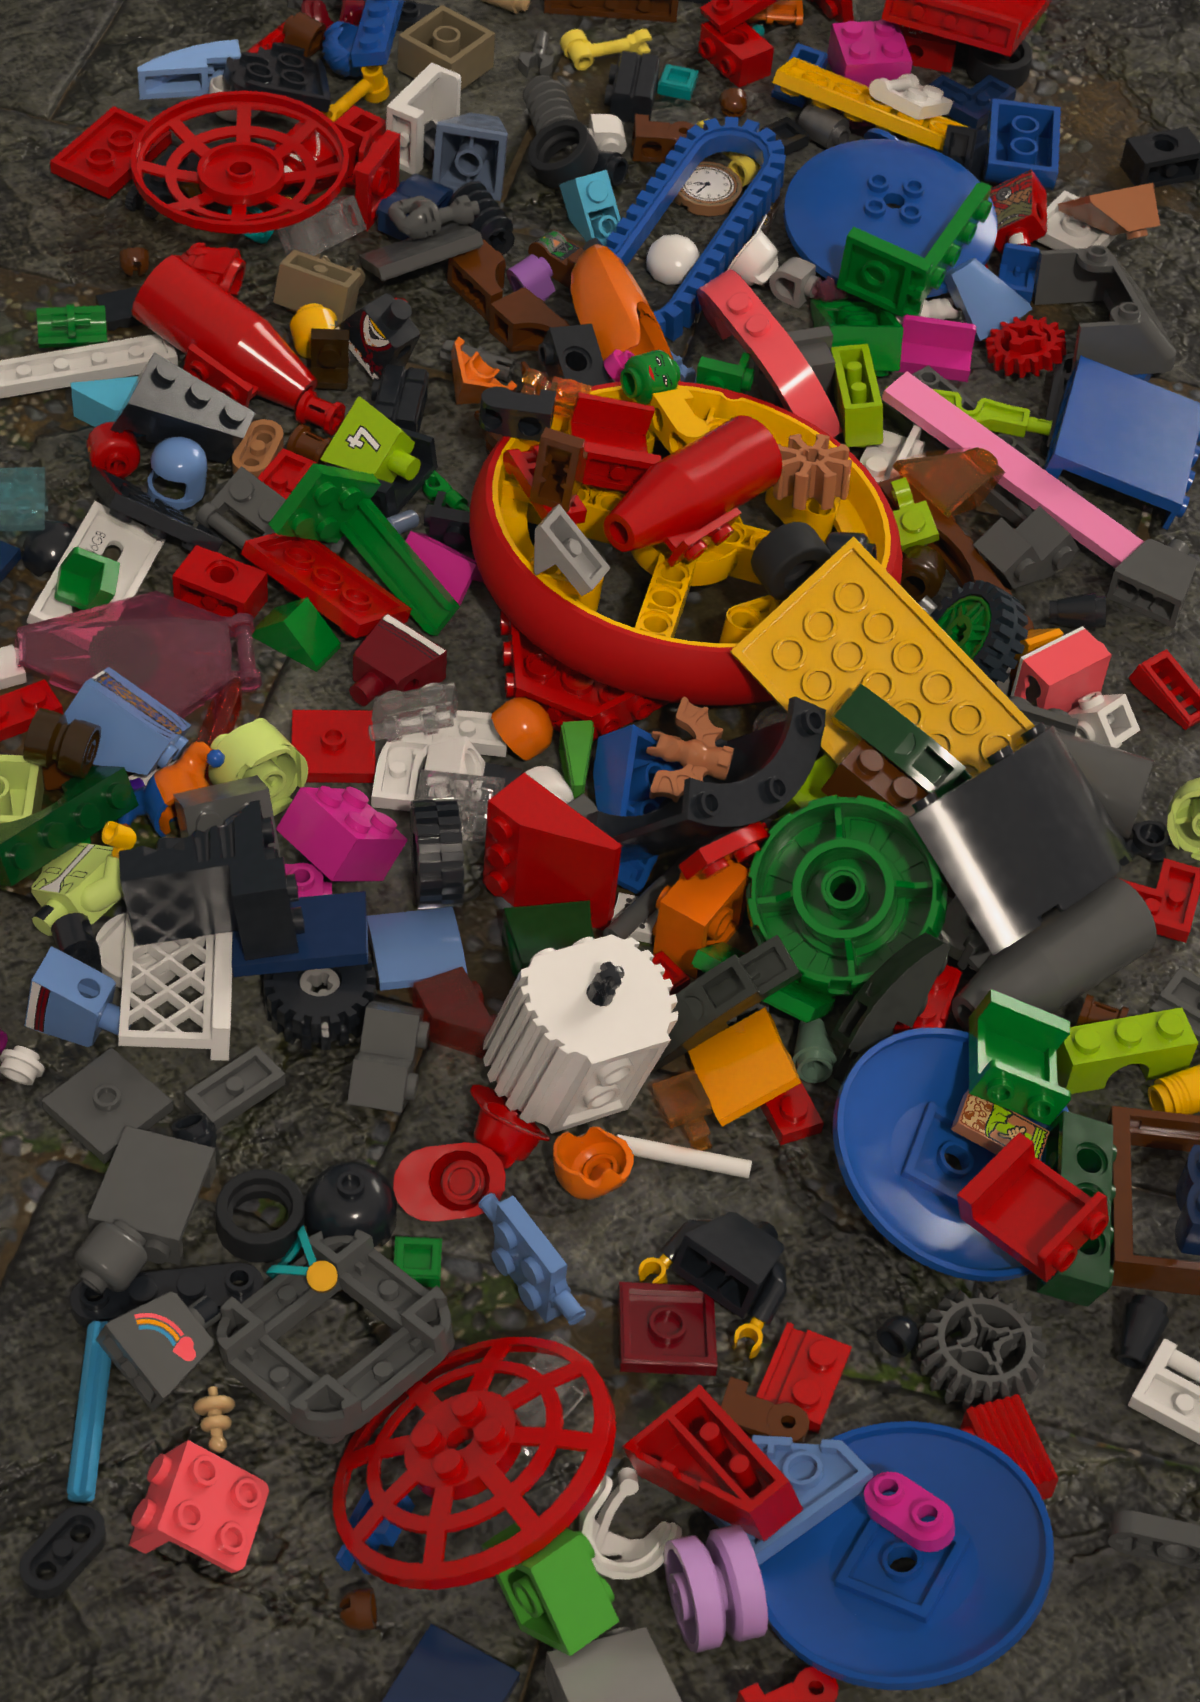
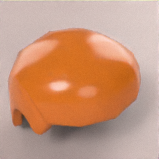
[491,697,554,761]

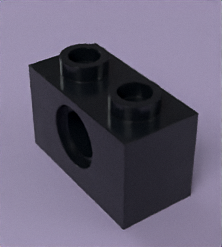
[1120,126,1200,188]
[538,324,610,398]

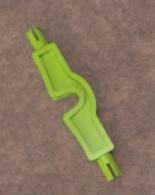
[883,386,1052,437]

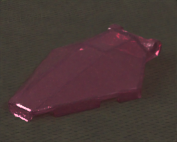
[15,591,262,719]

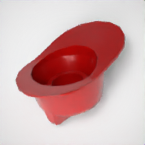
[470,1085,550,1169]
[393,1142,506,1222]

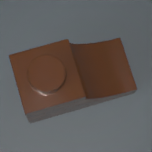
[447,239,506,323]
[529,427,588,512]

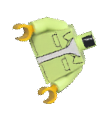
[31,821,137,936]

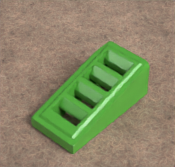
[558,720,594,799]

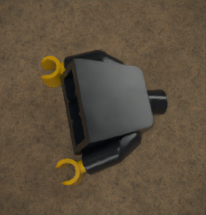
[638,1212,787,1359]

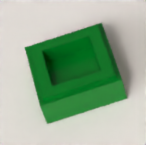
[394,1236,442,1288]

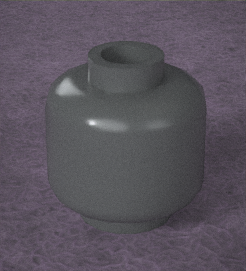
[75,1219,148,1294]

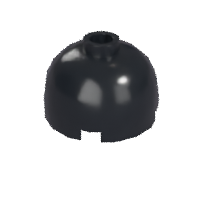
[305,1161,397,1247]

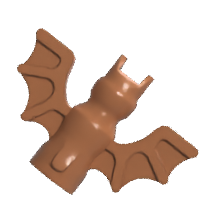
[646,697,734,802]

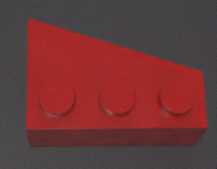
[622,1384,803,1542]

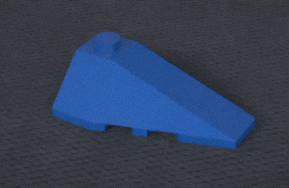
[593,724,684,894]

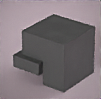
[754,326,836,409]

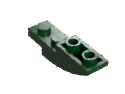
[832,684,973,798]

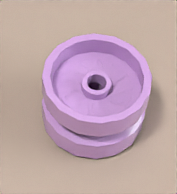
[664,1525,768,1653]

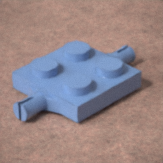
[478,1193,586,1325]

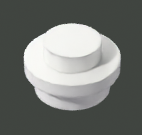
[0,1046,45,1085]

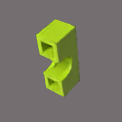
[1057,1007,1198,1094]

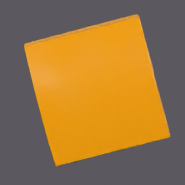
[688,1007,801,1127]

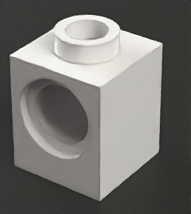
[422,736,486,805]

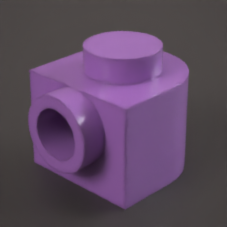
[506,254,556,301]

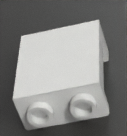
[386,62,461,175]

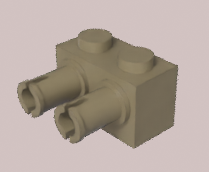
[273,249,365,325]

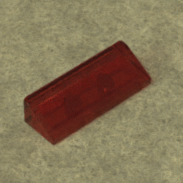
[196,677,243,786]

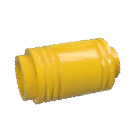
[1148,1064,1200,1115]

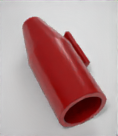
[132,255,318,411]
[604,416,782,567]

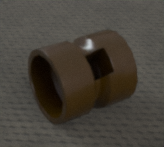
[23,708,101,779]

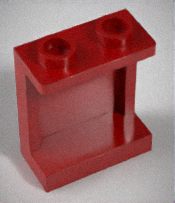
[957,1132,1109,1283]

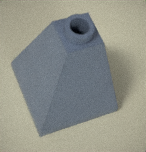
[432,113,508,201]

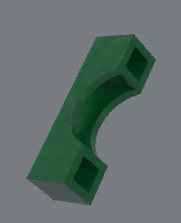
[0,766,139,886]

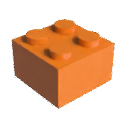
[652,859,750,979]

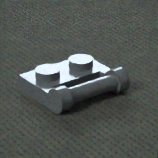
[196,466,286,565]

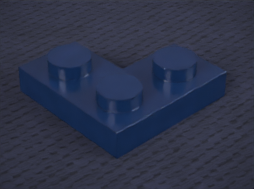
[929,74,1017,129]

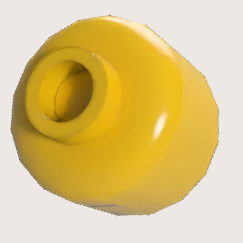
[290,303,338,359]

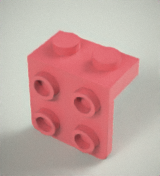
[129,1440,269,1573]

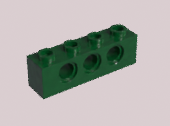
[1037,1111,1117,1307]

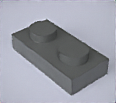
[184,1045,286,1130]

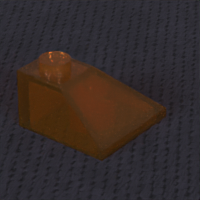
[892,447,1006,518]

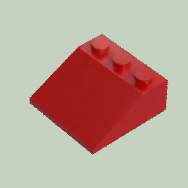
[483,772,622,931]

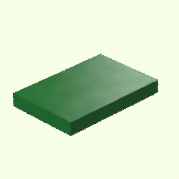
[691,942,838,1023]

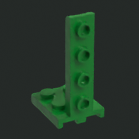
[837,182,992,317]
[268,463,460,636]

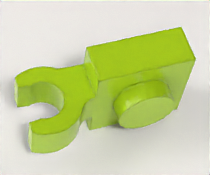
[891,477,939,552]

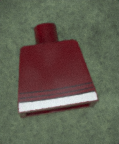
[349,613,447,708]

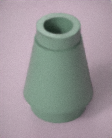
[792,1018,837,1083]

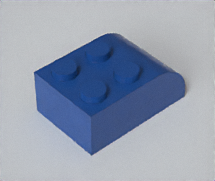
[983,98,1061,191]

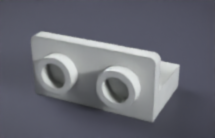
[860,424,925,483]

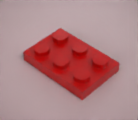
[50,106,172,199]

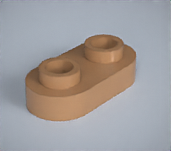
[232,419,284,478]

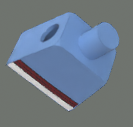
[24,946,131,1047]

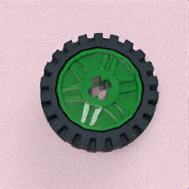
[931,580,1028,687]

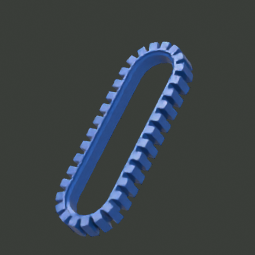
[603,117,786,341]

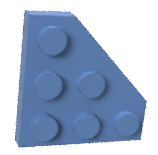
[704,1435,873,1565]

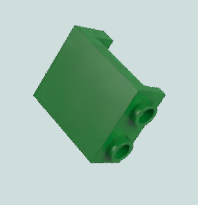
[969,989,1071,1126]

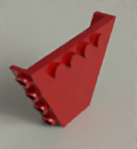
[500,611,676,741]

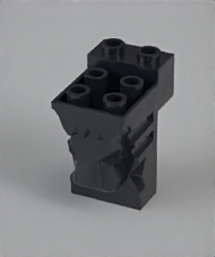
[119,800,305,961]

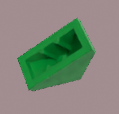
[251,597,341,672]

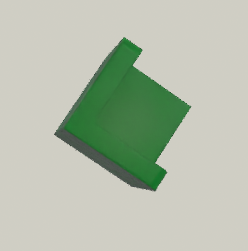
[54,547,120,615]

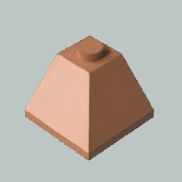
[1058,183,1160,240]

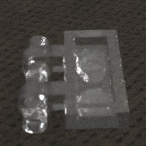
[368,682,459,742]

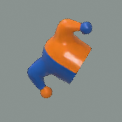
[118,741,225,837]

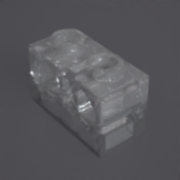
[277,195,367,256]
[416,770,505,842]

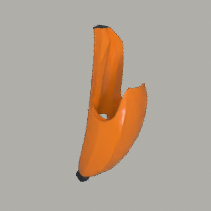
[571,238,681,382]

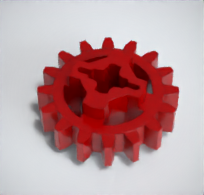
[986,315,1067,378]

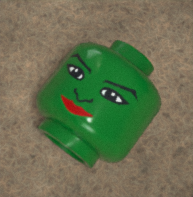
[620,350,681,405]

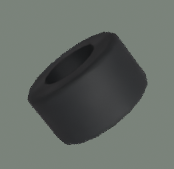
[751,522,832,601]

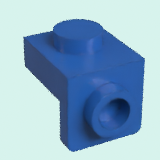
[998,243,1040,304]

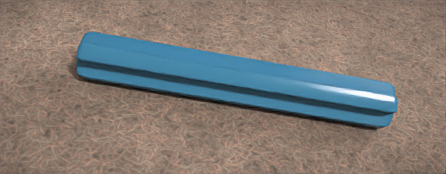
[67,1321,111,1503]

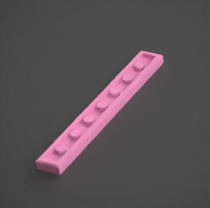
[882,371,1144,569]

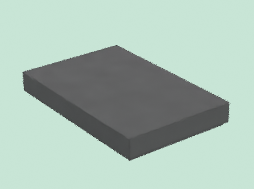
[359,222,484,281]

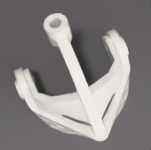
[579,1467,682,1580]

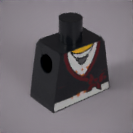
[334,293,420,380]

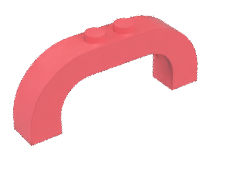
[697,269,843,438]

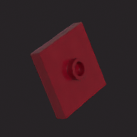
[617,1282,718,1376]

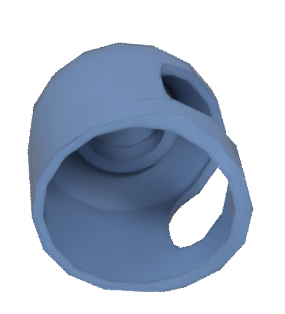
[147,437,207,510]

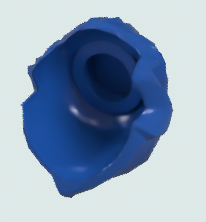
[321,21,362,78]

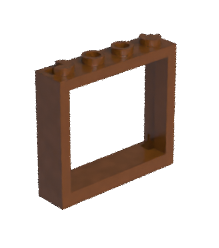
[1106,1106,1200,1296]

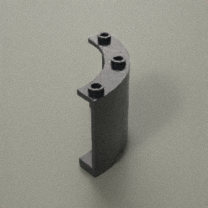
[586,697,826,862]
[908,722,1134,955]

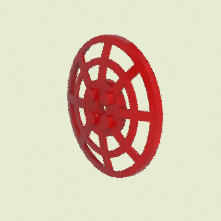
[131,91,349,234]
[332,1337,616,1590]

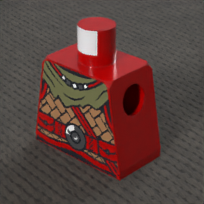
[989,169,1047,254]

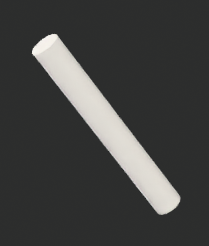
[617,1134,752,1179]

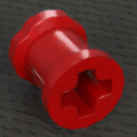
[295,390,346,436]

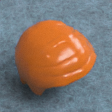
[553,1126,634,1200]

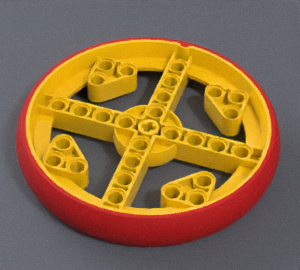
[470,381,903,705]

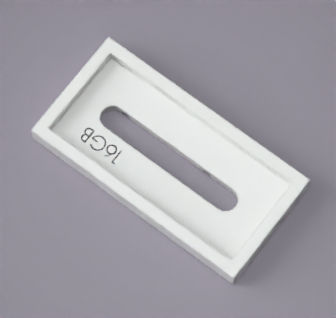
[26,501,166,654]

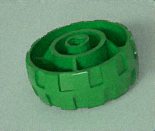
[746,795,948,998]

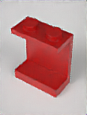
[568,392,661,492]

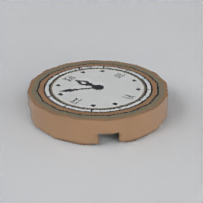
[674,161,742,217]

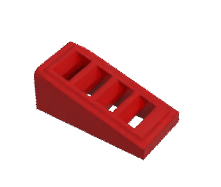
[1128,649,1200,730]

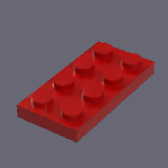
[241,533,412,639]

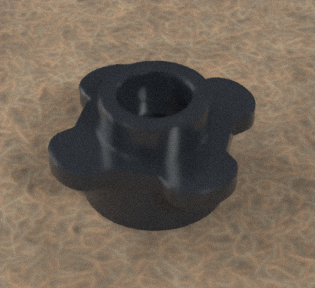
[1127,820,1172,863]

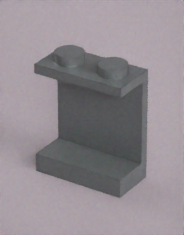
[87,1126,216,1266]

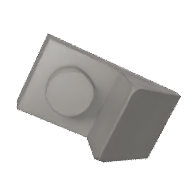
[534,504,610,596]

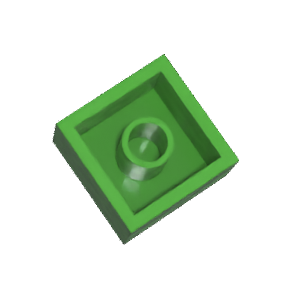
[481,1515,619,1656]

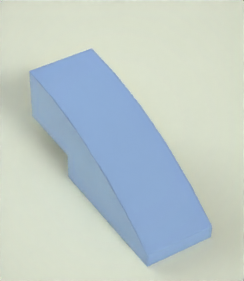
[137,39,241,100]

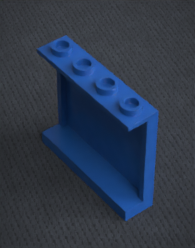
[1043,356,1200,530]

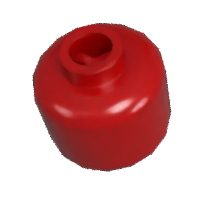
[86,421,140,478]

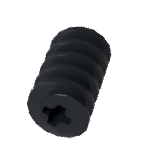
[449,181,515,255]

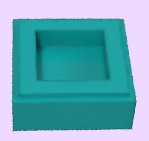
[657,64,699,101]

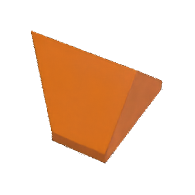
[451,337,517,405]

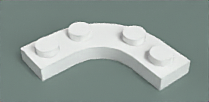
[371,710,508,811]

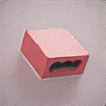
[1011,626,1112,713]

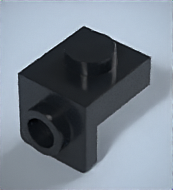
[424,491,473,552]

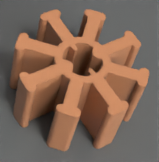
[773,434,852,510]

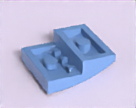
[368,907,468,991]

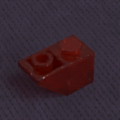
[412,966,497,1058]

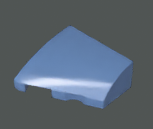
[944,258,1032,341]

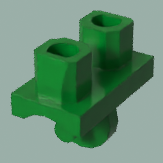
[36,304,107,348]

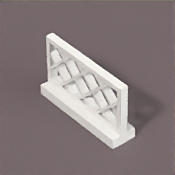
[118,911,233,1061]

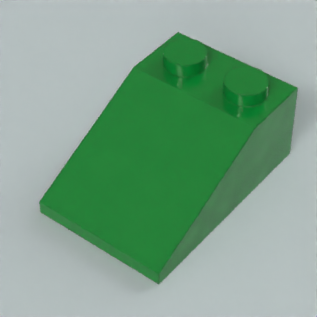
[810,299,904,376]

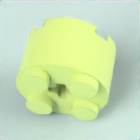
[208,718,308,816]

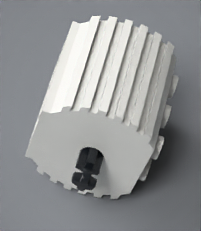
[483,934,678,1134]

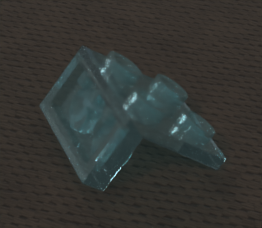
[0,467,48,531]

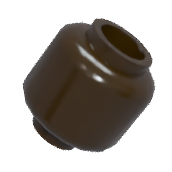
[901,545,946,603]

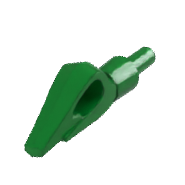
[423,470,470,512]

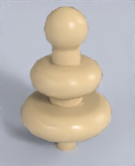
[193,1386,235,1454]

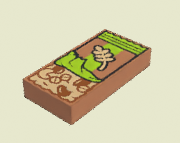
[951,1090,1050,1160]

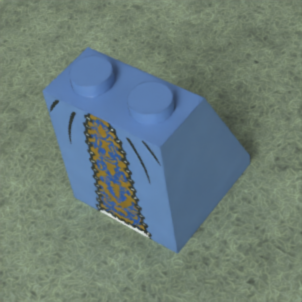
[64,667,191,776]

